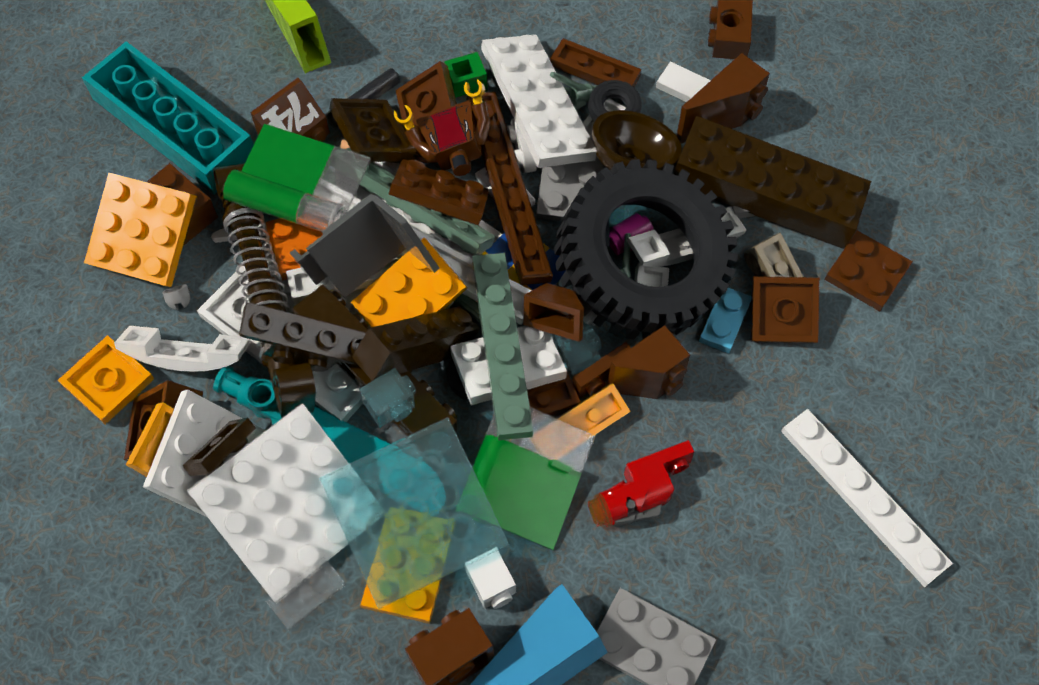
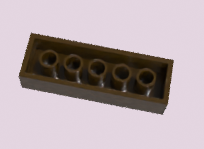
[673,116,872,249]

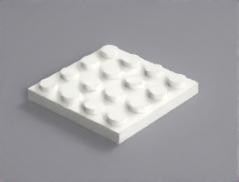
[187,404,386,603]

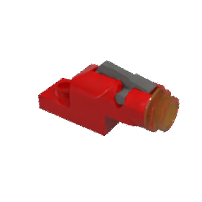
[588,440,694,527]

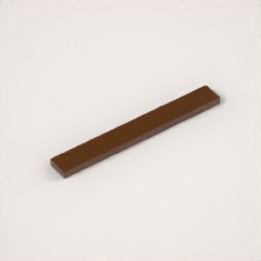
[466,92,553,285]

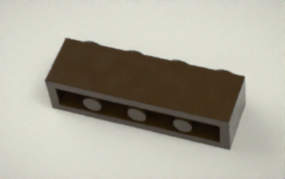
[352,306,480,382]

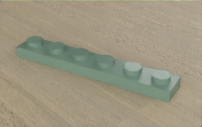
[330,148,496,255]
[472,253,534,441]

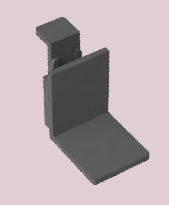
[290,194,440,298]

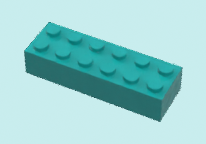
[82,41,254,195]

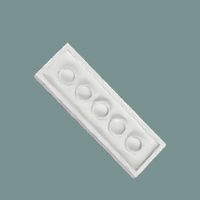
[481,35,597,168]

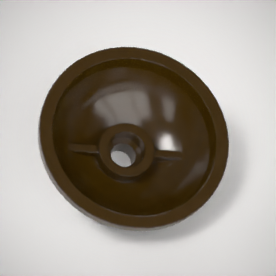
[592,110,682,170]

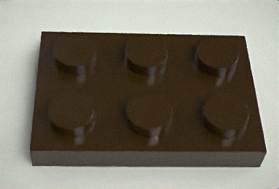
[329,98,417,163]

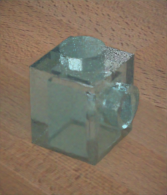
[552,321,602,375]
[359,368,416,428]

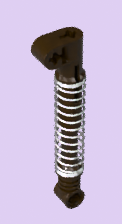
[213,163,316,418]

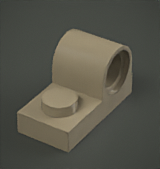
[744,232,803,277]

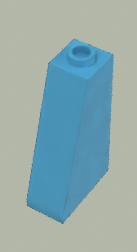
[470,584,608,685]

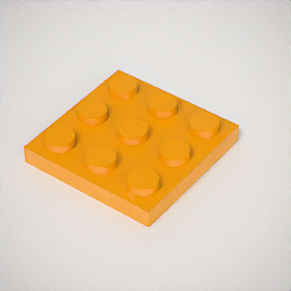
[84,173,197,287]

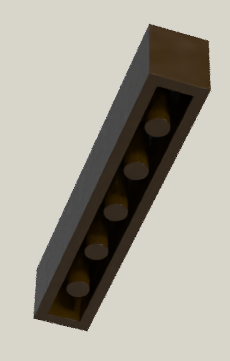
[292,284,457,458]

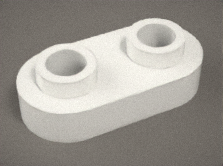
[507,118,537,173]

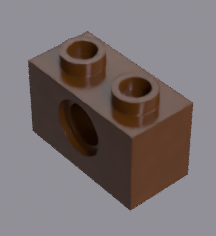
[708,0,753,59]

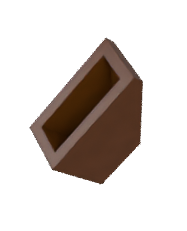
[523,283,584,342]

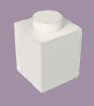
[465,547,516,609]

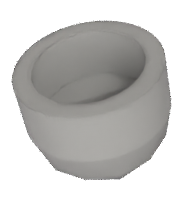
[162,284,191,310]

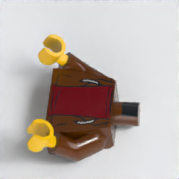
[394,79,491,176]

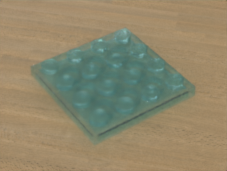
[319,417,509,609]

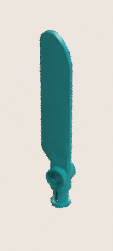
[213,366,447,516]

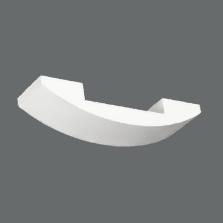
[627,207,747,267]
[114,326,251,372]

